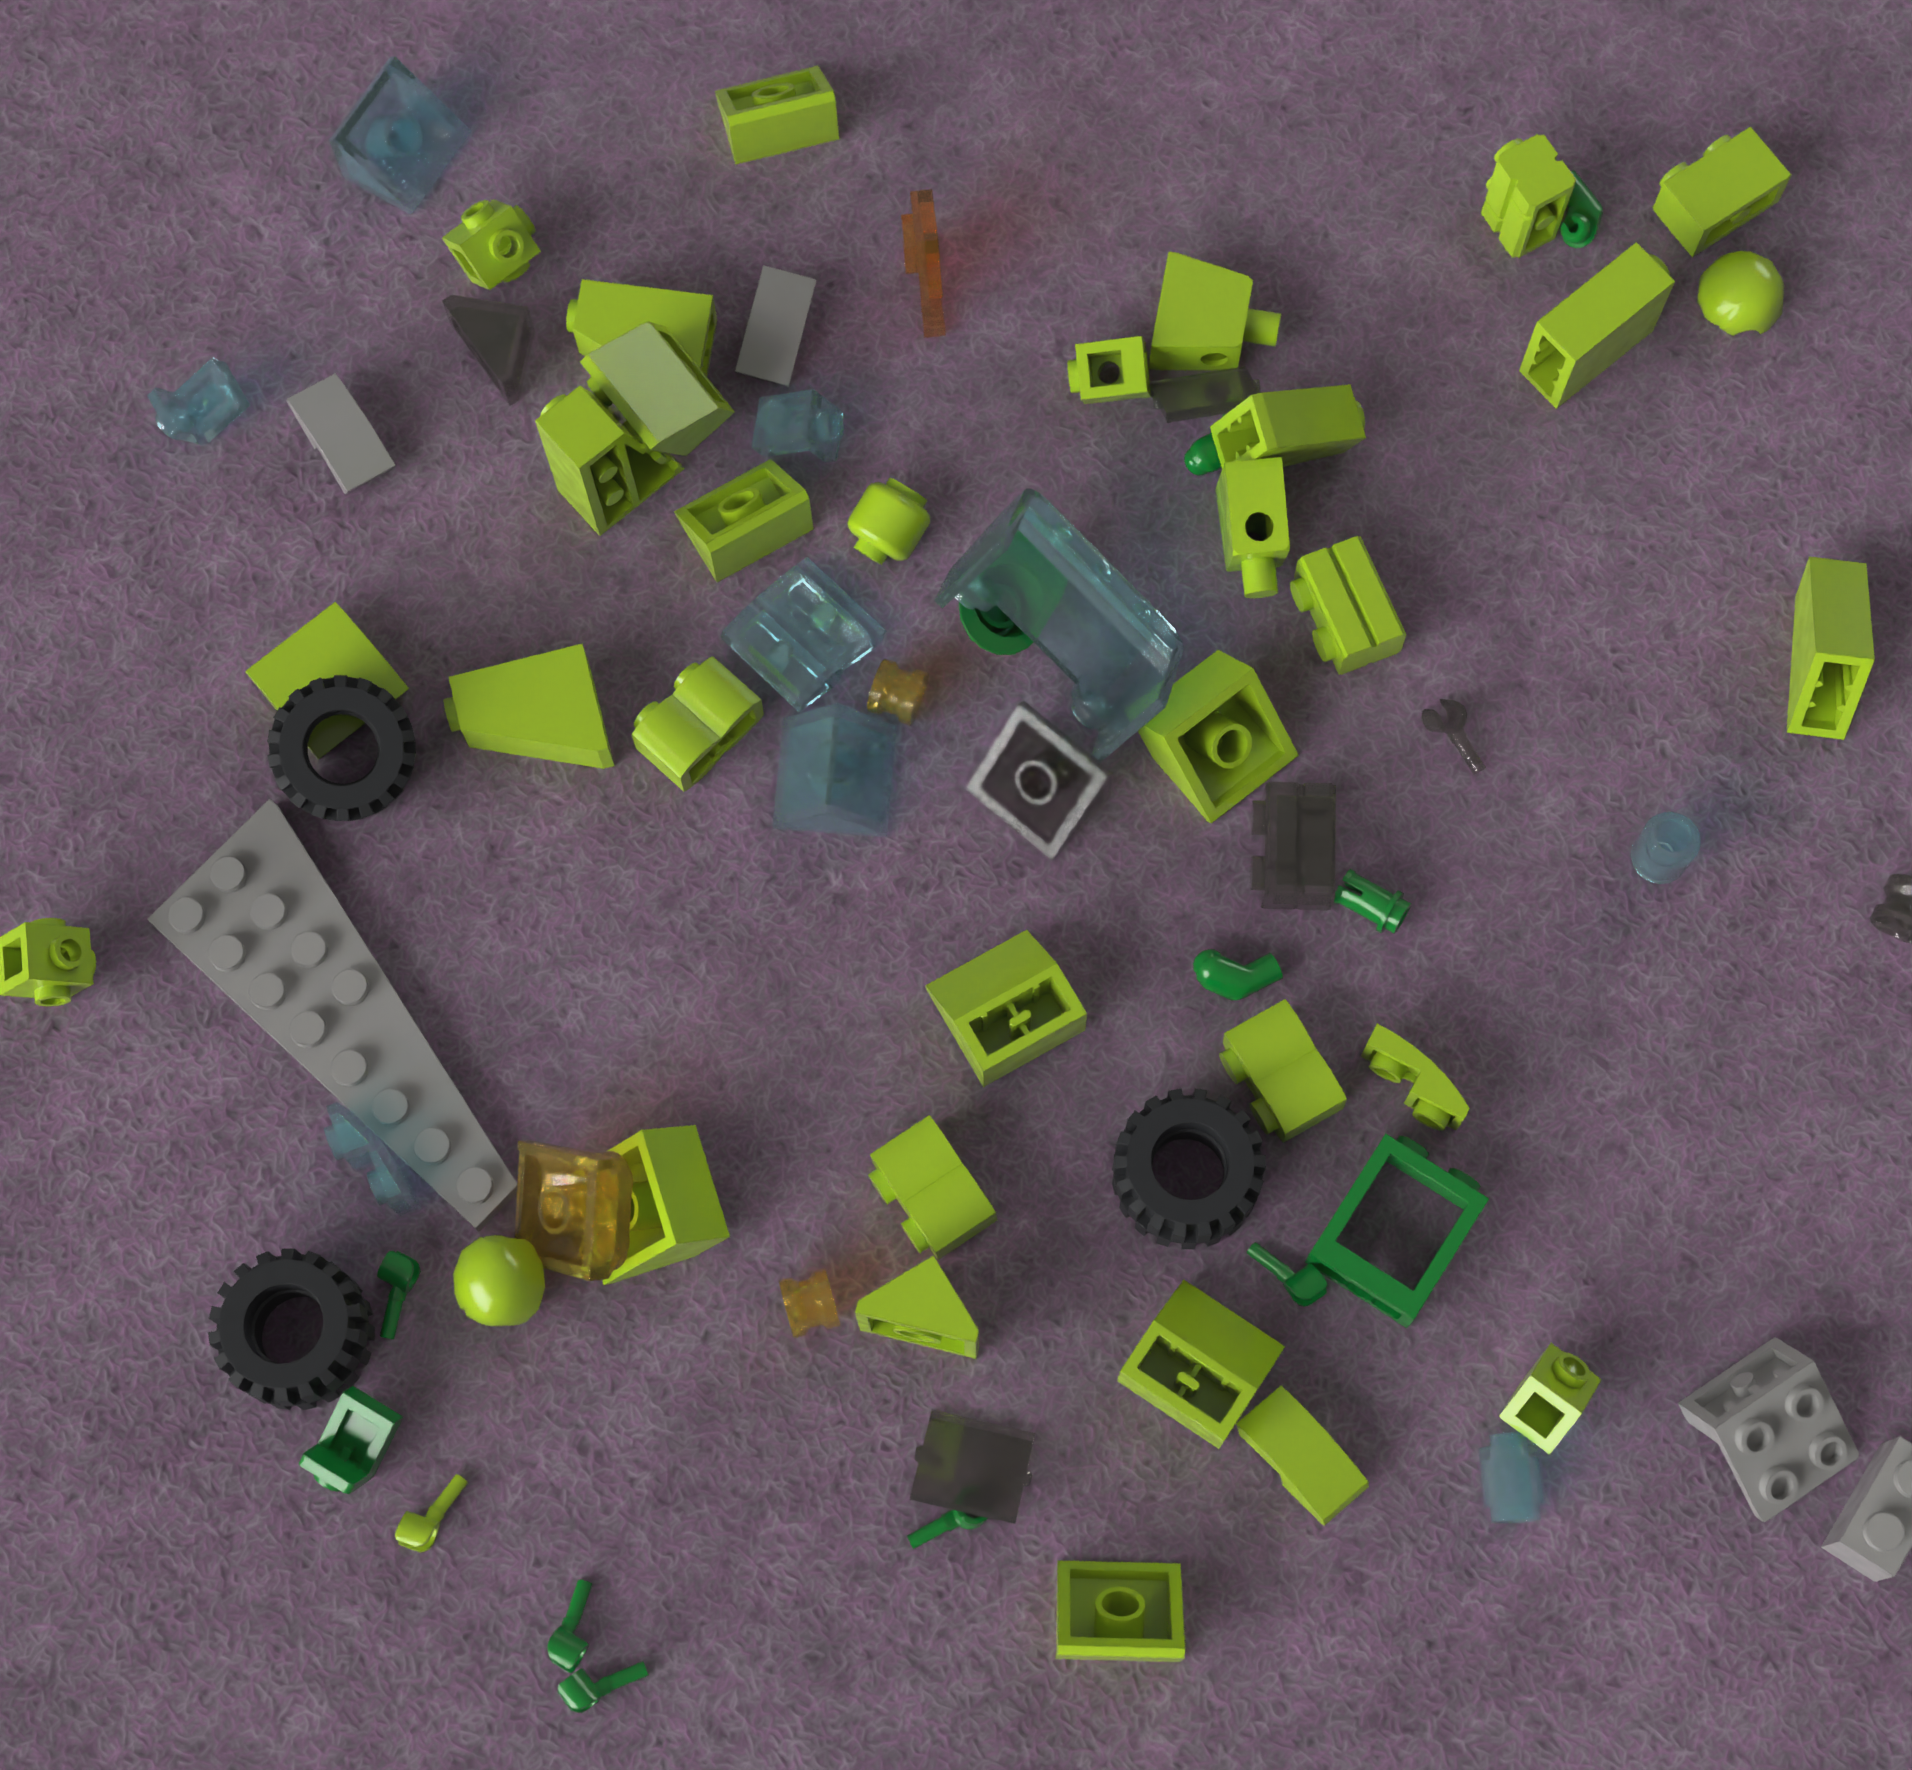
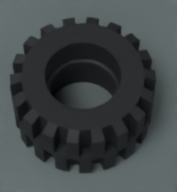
[267,675,416,821]
[1112,1088,1266,1249]
[208,1248,375,1410]

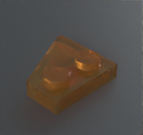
[901,189,946,338]

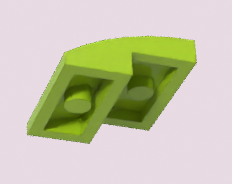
[245,602,409,760]

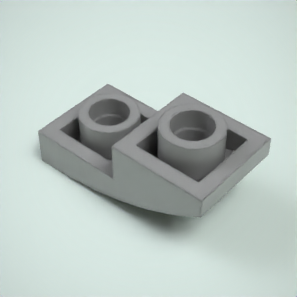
[735,265,817,387]
[286,373,396,495]

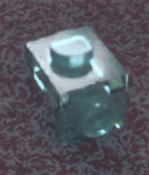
[147,358,250,446]
[751,389,844,463]

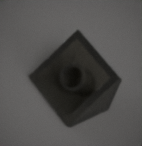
[966,701,1113,860]

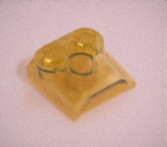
[515,1140,633,1281]

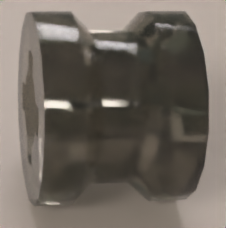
[1870,874,1912,943]

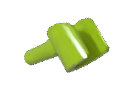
[395,1474,468,1552]

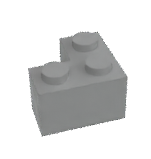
[1821,1436,1912,1582]

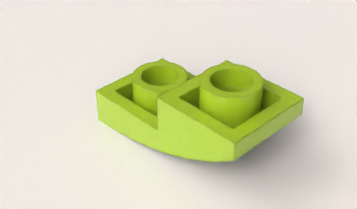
[1360,1023,1470,1131]
[1236,1385,1369,1526]

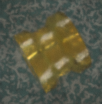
[867,658,929,726]
[779,1268,841,1339]

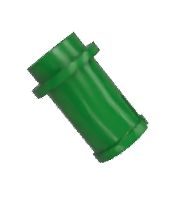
[1332,869,1411,934]

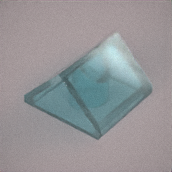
[329,56,471,214]
[772,703,897,837]

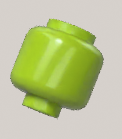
[847,477,930,565]

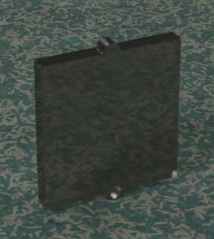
[1151,366,1261,423]
[910,1410,1036,1524]

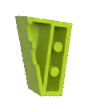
[535,385,685,536]

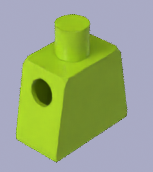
[1149,251,1281,371]
[1215,457,1290,598]

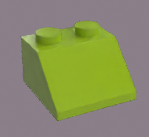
[1130,650,1299,824]
[571,1125,730,1285]

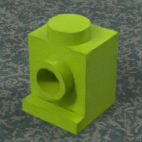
[1067,336,1152,404]

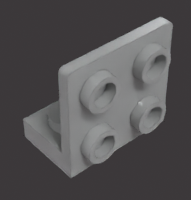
[1678,1337,1859,1522]

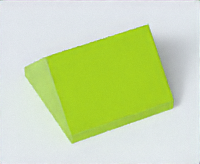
[715,65,839,165]
[674,459,814,582]
[855,1255,979,1359]
[1056,1560,1185,1662]

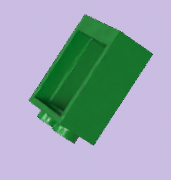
[1304,1133,1489,1328]

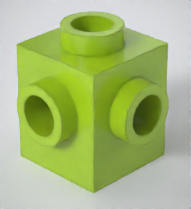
[442,199,541,290]
[0,918,96,1007]

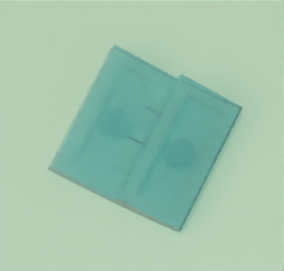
[720,557,886,712]

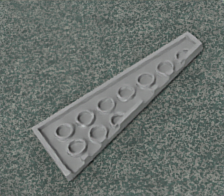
[147,799,521,1232]

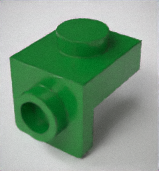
[299,1386,403,1494]

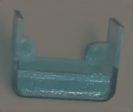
[934,488,1184,763]

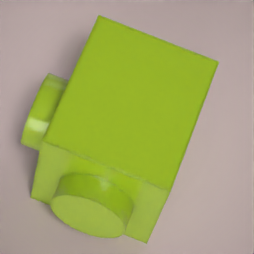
[1499,1343,1602,1454]

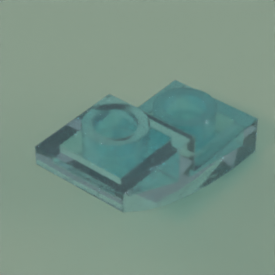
[324,1102,422,1216]

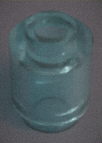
[1631,812,1701,884]
[1478,1432,1546,1524]

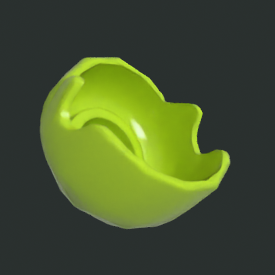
[1697,251,1784,336]
[453,1235,545,1326]

